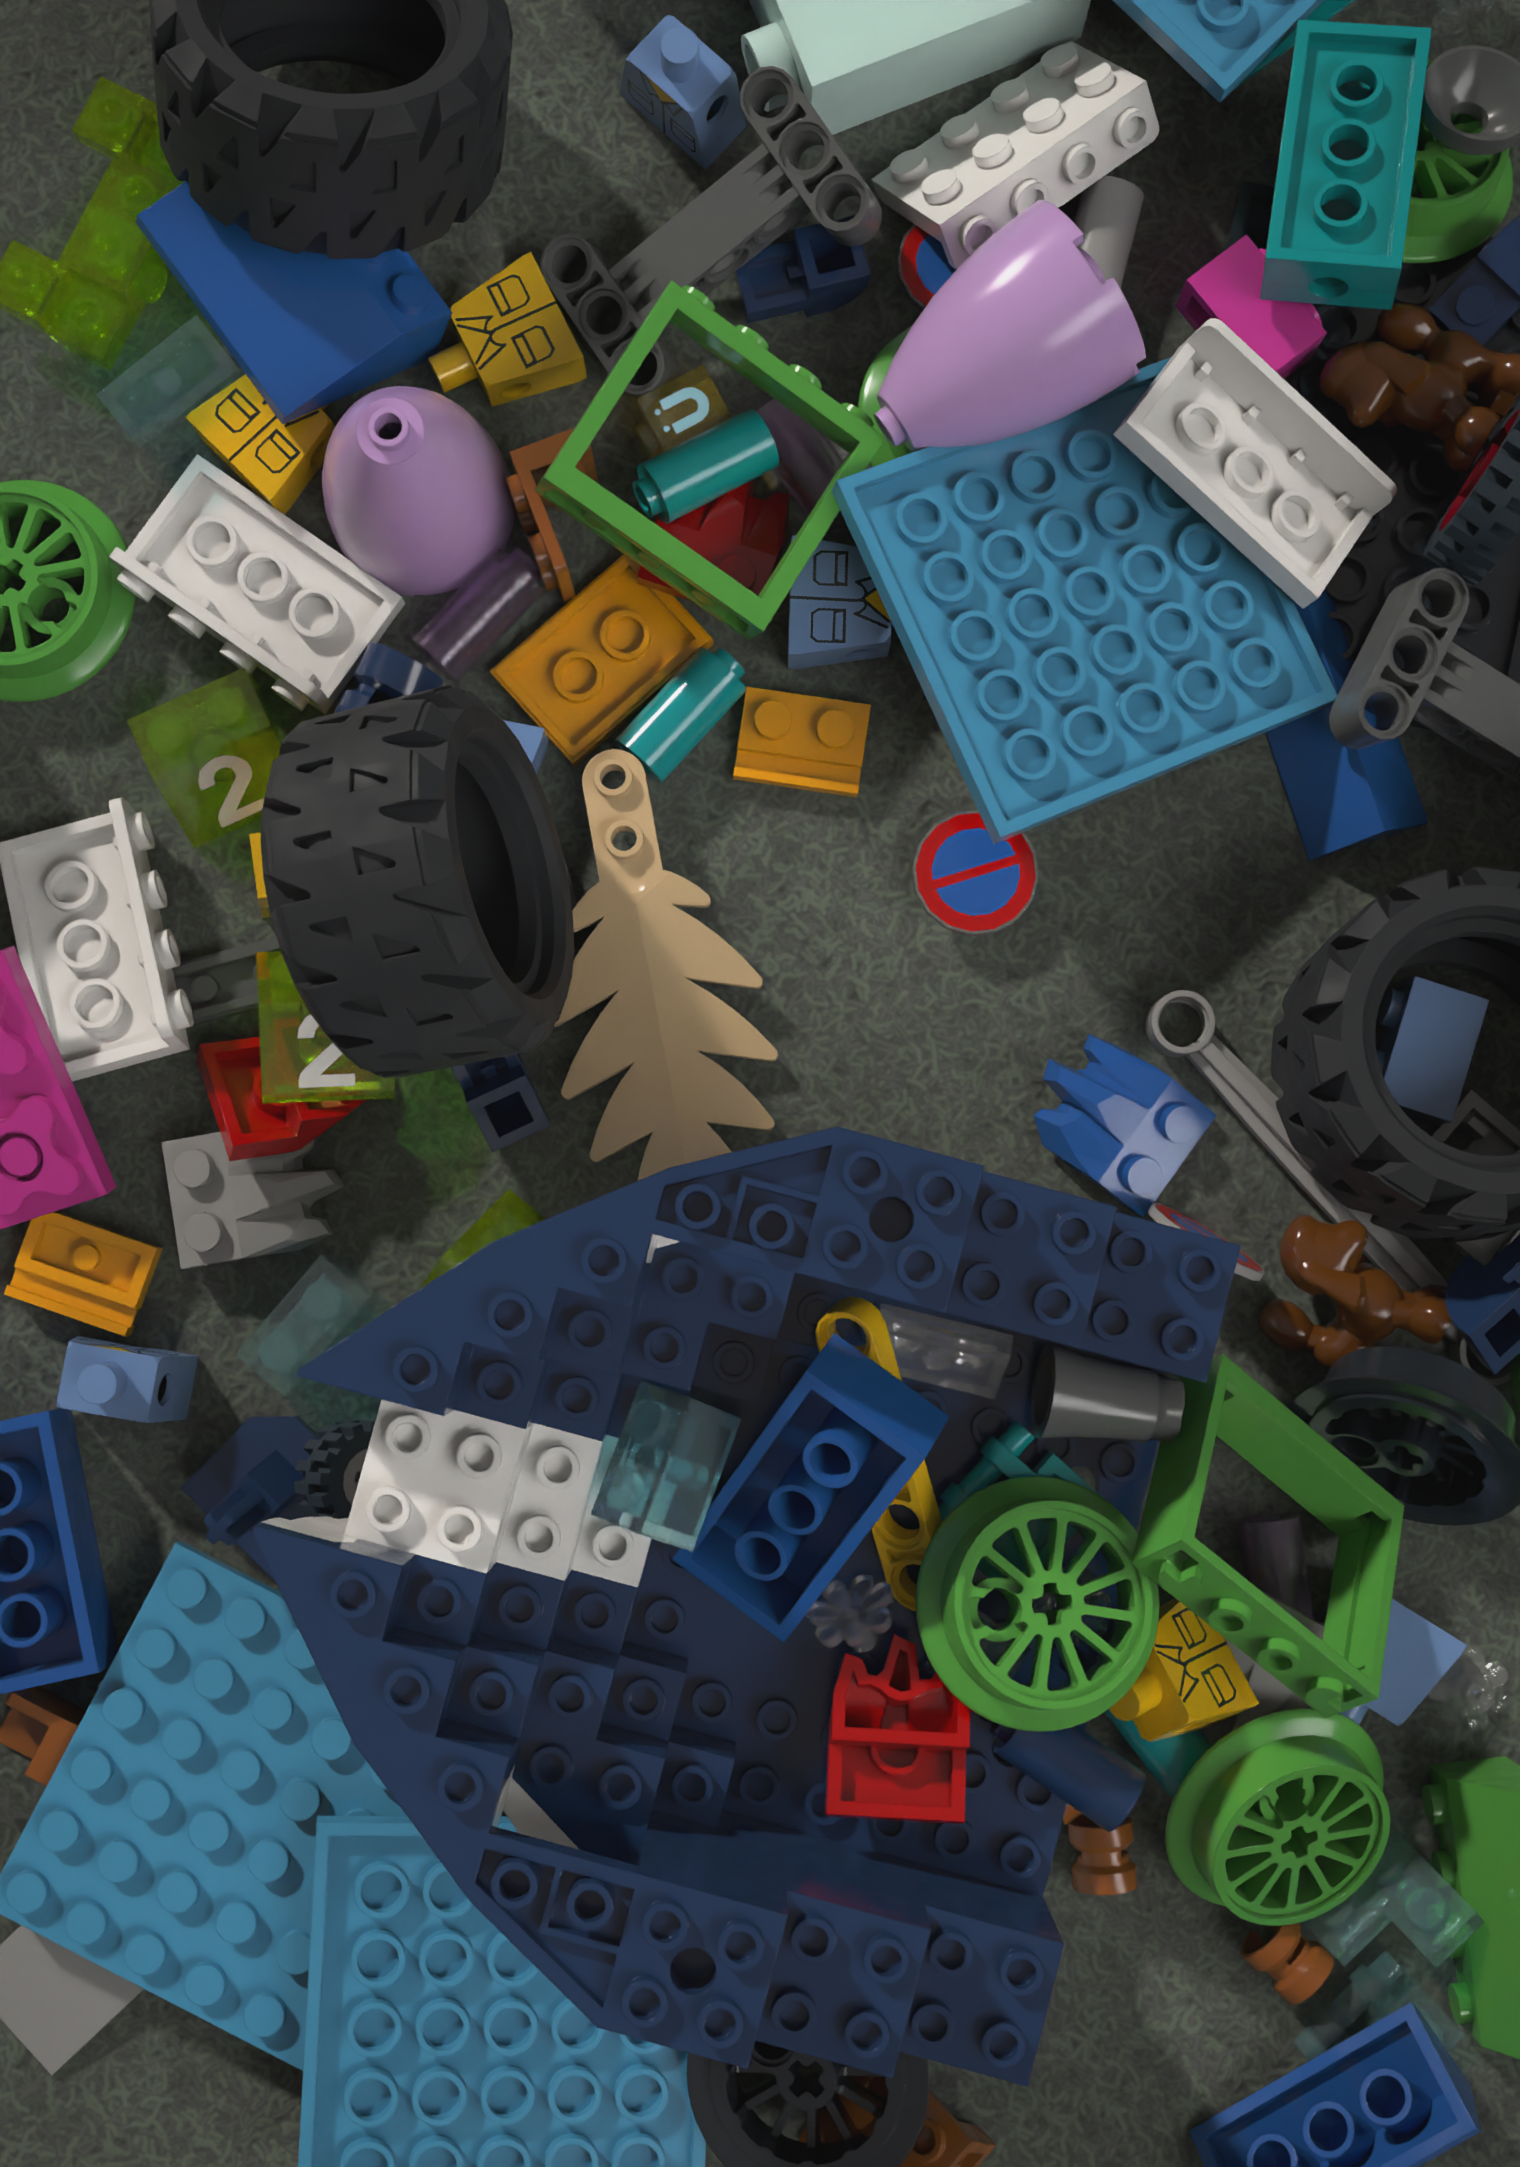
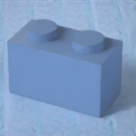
[1376,976,1489,1125]

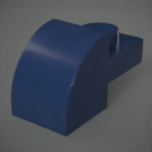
[734,215,871,324]
[1429,215,1520,346]
[451,1053,551,1153]
[1446,1235,1520,1374]

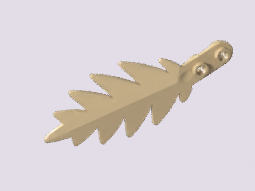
[554,749,778,1181]

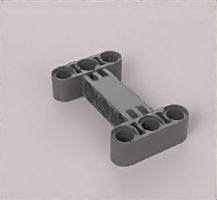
[541,66,882,405]
[1329,568,1520,785]

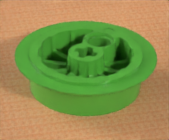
[1402,59,1513,263]
[0,480,136,702]
[916,1476,1159,1732]
[1165,1708,1390,1926]

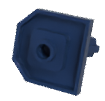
[181,1415,320,1579]

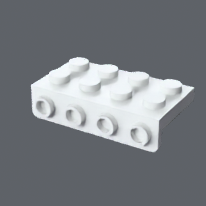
[871,41,1159,270]
[1113,318,1397,609]
[109,454,405,714]
[0,797,194,1082]

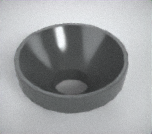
[1421,45,1520,155]

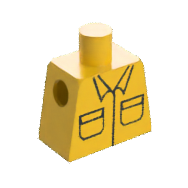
[428,252,587,407]
[185,374,335,515]
[1109,1598,1259,1742]

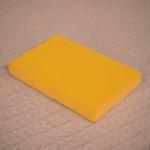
[490,554,714,767]

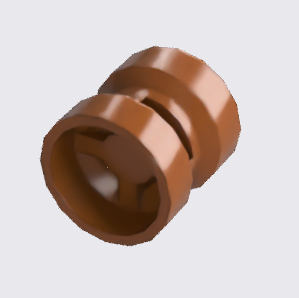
[1068,1815,1138,1895]
[1240,1923,1334,2005]

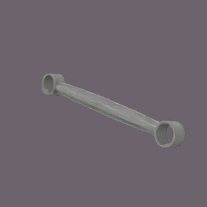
[1145,990,1511,1385]

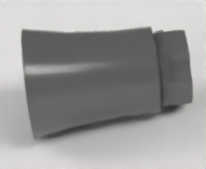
[1031,1343,1185,1443]

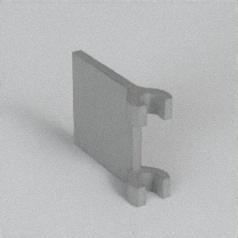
[0,1925,144,2076]

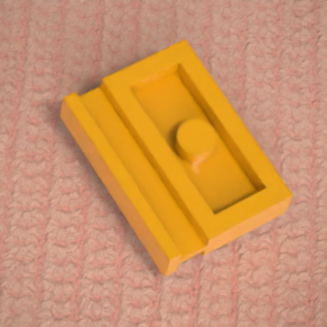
[733,687,871,798]
[4,1211,163,1336]

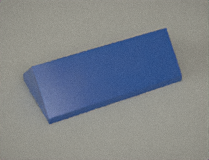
[1265,590,1428,861]
[1189,2002,1481,2167]

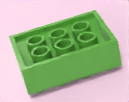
[1422,1756,1520,2060]

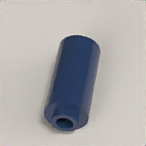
[990,1722,1146,1832]

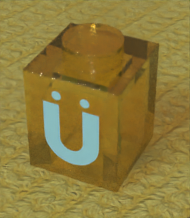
[632,364,732,459]

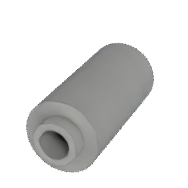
[1074,176,1144,289]

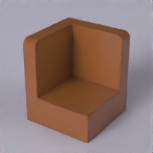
[0,1686,86,1786]

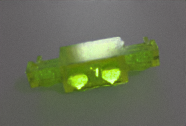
[0,76,185,371]

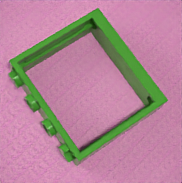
[534,280,886,640]
[1132,1353,1404,1718]

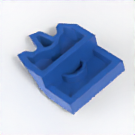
[1033,1034,1217,1218]

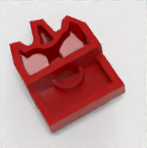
[637,479,790,601]
[197,1015,372,1161]
[825,1634,970,1824]

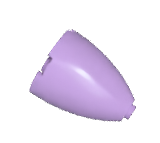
[874,200,1146,451]
[322,386,516,597]

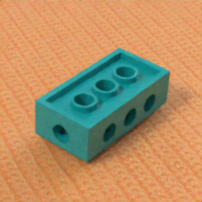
[1260,20,1432,310]

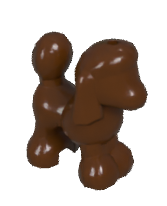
[1319,302,1520,474]
[1258,1214,1451,1369]

